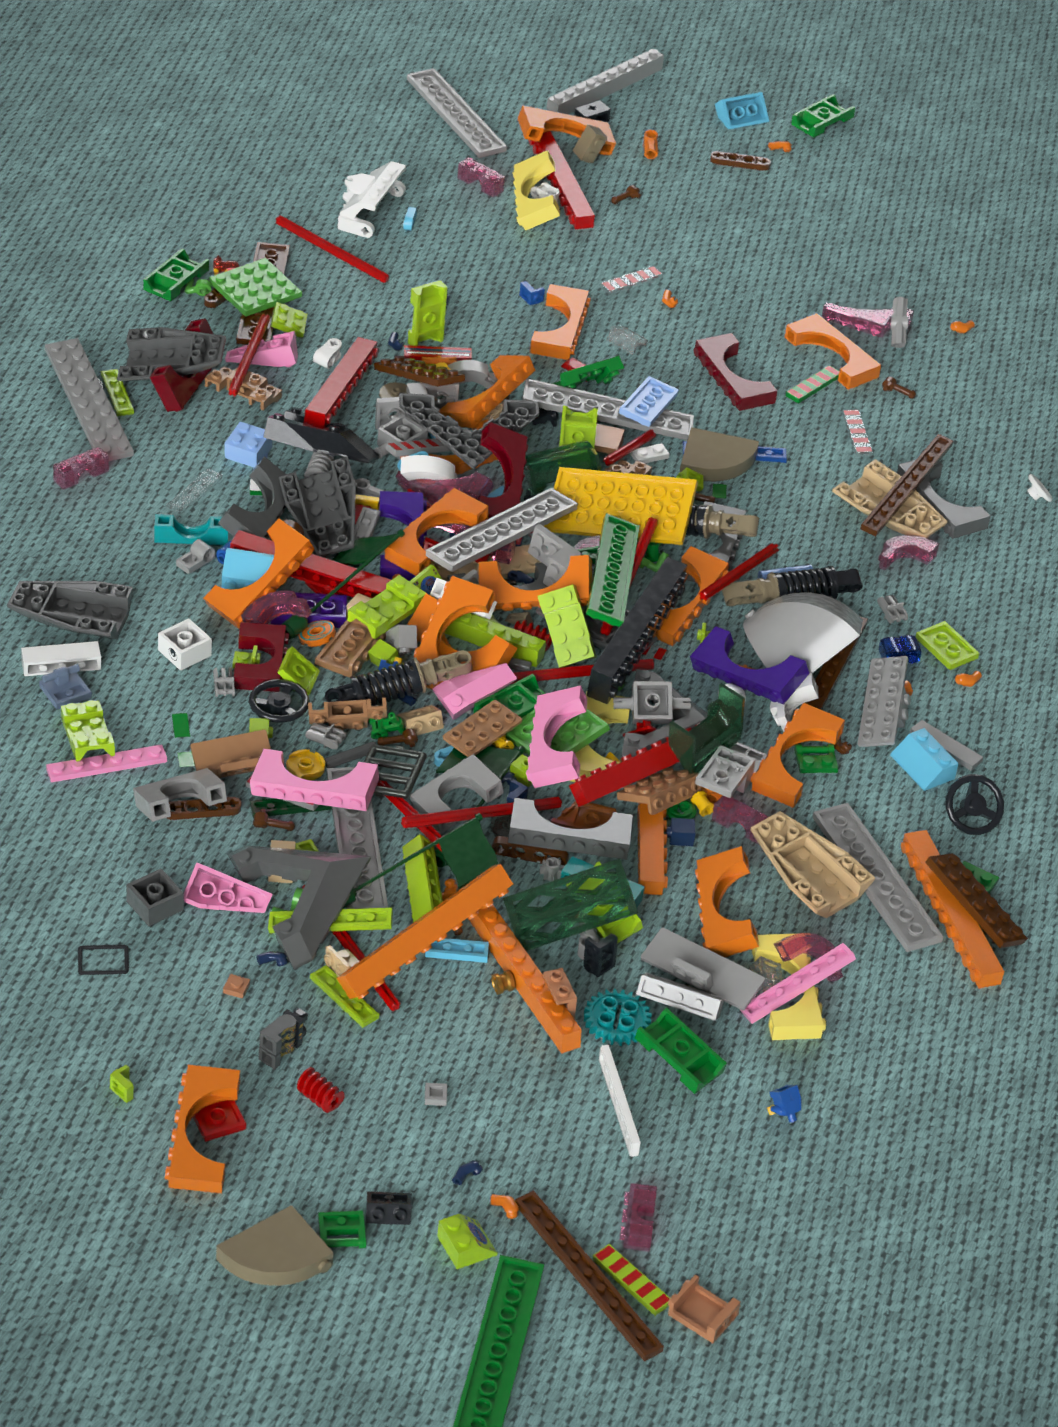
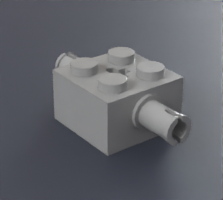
[374,414,428,460]
[613,681,691,724]

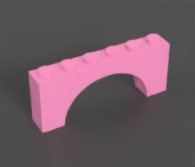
[526,686,588,788]
[250,749,379,811]

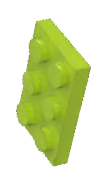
[915,621,979,670]

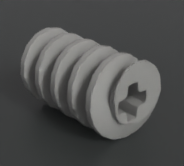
[304,450,334,478]

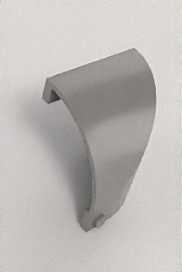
[743,592,863,673]

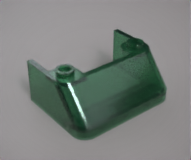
[524,441,601,496]
[668,683,745,774]

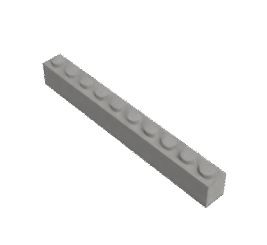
[547,49,664,114]

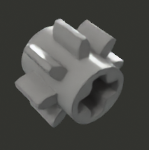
[539,857,564,882]

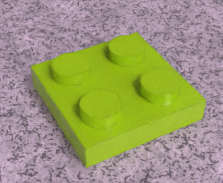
[270,302,308,338]
[278,646,320,695]

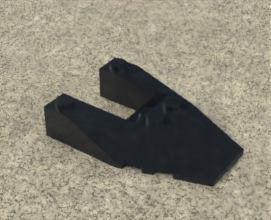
[263,407,380,463]

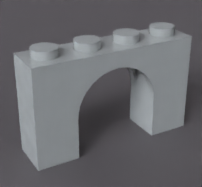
[410,754,504,834]
[133,768,227,822]

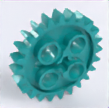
[583,989,652,1046]

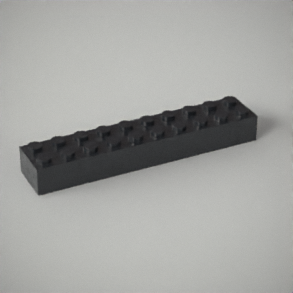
[587,557,688,704]

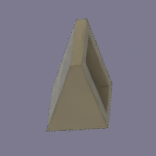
[505,612,533,626]

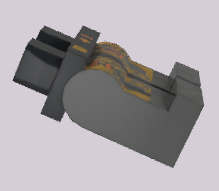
[258,1008,308,1070]

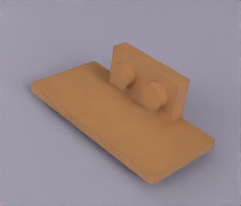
[443,700,522,757]
[190,730,271,778]

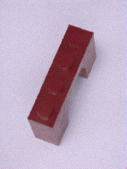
[234,622,289,692]

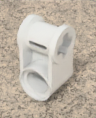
[531,182,559,205]
[313,338,342,369]

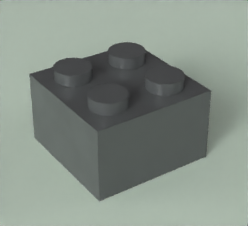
[126,869,184,926]

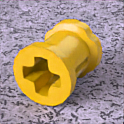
[492,734,514,750]
[690,791,715,817]

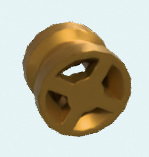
[491,970,515,995]

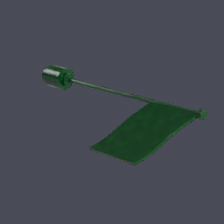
[282,529,405,639]
[434,746,525,867]
[343,813,498,909]

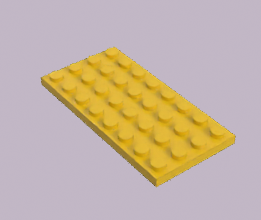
[544,467,698,545]

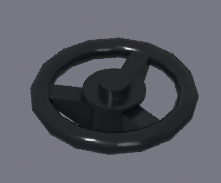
[248,679,310,723]
[945,774,1004,835]

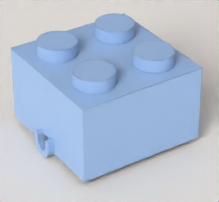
[224,421,272,468]

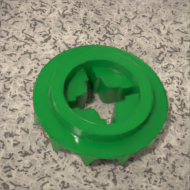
[666,800,696,820]

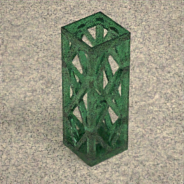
[503,859,638,951]

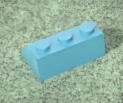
[715,92,770,129]
[222,548,279,591]
[890,728,959,791]

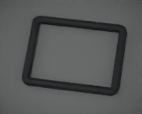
[78,945,129,975]

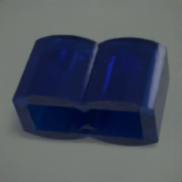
[878,635,922,663]

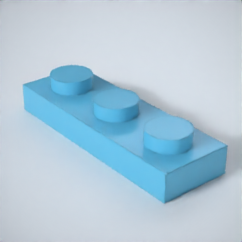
[425,938,489,963]

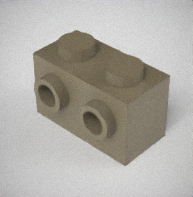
[572,125,608,163]

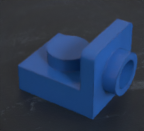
[519,281,545,305]

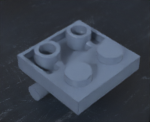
[39,664,92,710]

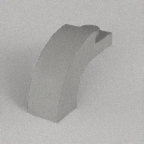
[448,360,498,389]

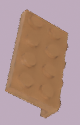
[315,619,386,678]
[617,768,701,815]

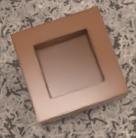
[223,974,250,999]

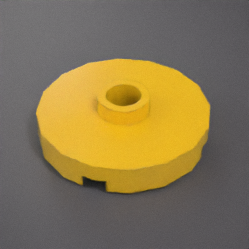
[286,749,326,781]

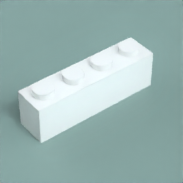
[21,641,101,676]

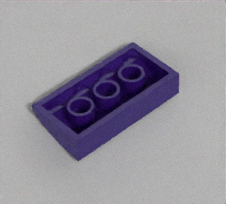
[271,591,347,628]

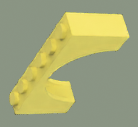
[513,150,560,230]
[570,691,630,782]
[751,933,826,1040]

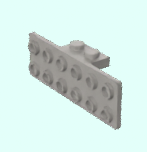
[857,656,911,747]
[640,928,766,1010]

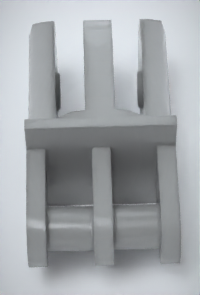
[877,594,908,624]
[213,667,235,697]
[305,723,347,749]

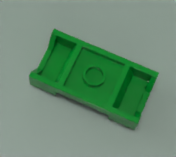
[791,94,856,138]
[143,248,209,302]
[551,356,624,389]
[473,674,546,718]
[635,1008,727,1094]

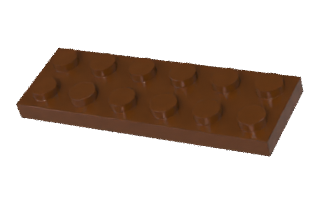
[374,356,465,387]
[925,853,1028,948]

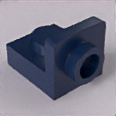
[506,779,528,803]

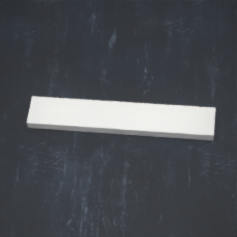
[599,1045,641,1157]

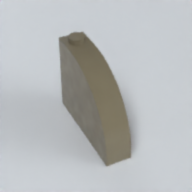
[680,427,759,481]
[216,1205,333,1286]

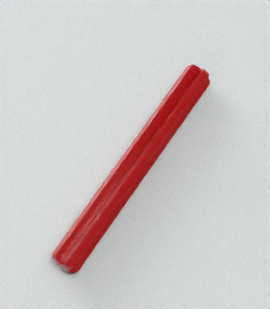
[603,429,656,466]

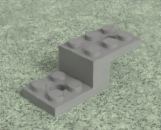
[375,382,459,430]
[528,523,588,613]
[695,741,767,798]

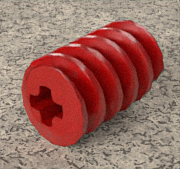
[513,620,552,651]
[297,1067,345,1113]

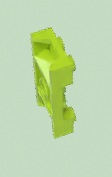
[408,280,447,346]
[557,405,598,472]
[347,575,426,639]
[538,585,597,668]
[61,700,115,761]
[565,862,643,944]

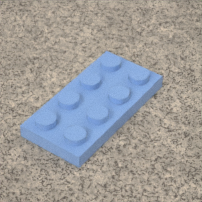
[619,376,679,427]

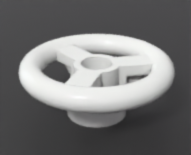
[1027,474,1053,502]

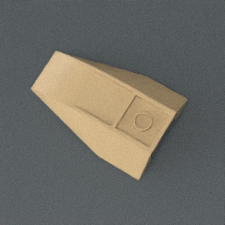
[832,459,947,539]
[750,811,875,918]

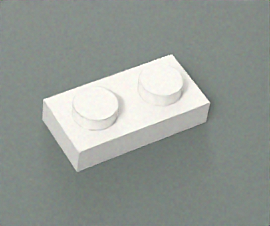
[630,444,669,463]

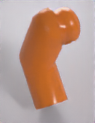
[768,141,792,152]
[662,290,678,308]
[950,320,974,333]
[955,671,982,687]
[441,878,458,901]
[490,1194,519,1219]

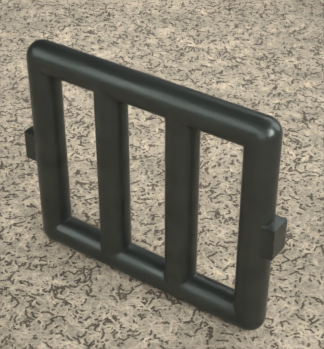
[364,744,427,799]

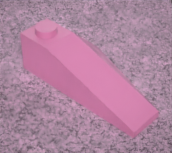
[225,331,298,367]
[432,663,517,720]
[184,863,272,913]

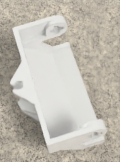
[338,161,406,238]

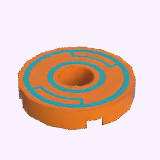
[298,620,336,647]

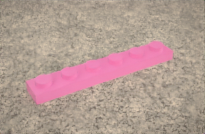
[46,745,167,782]
[740,943,856,1024]

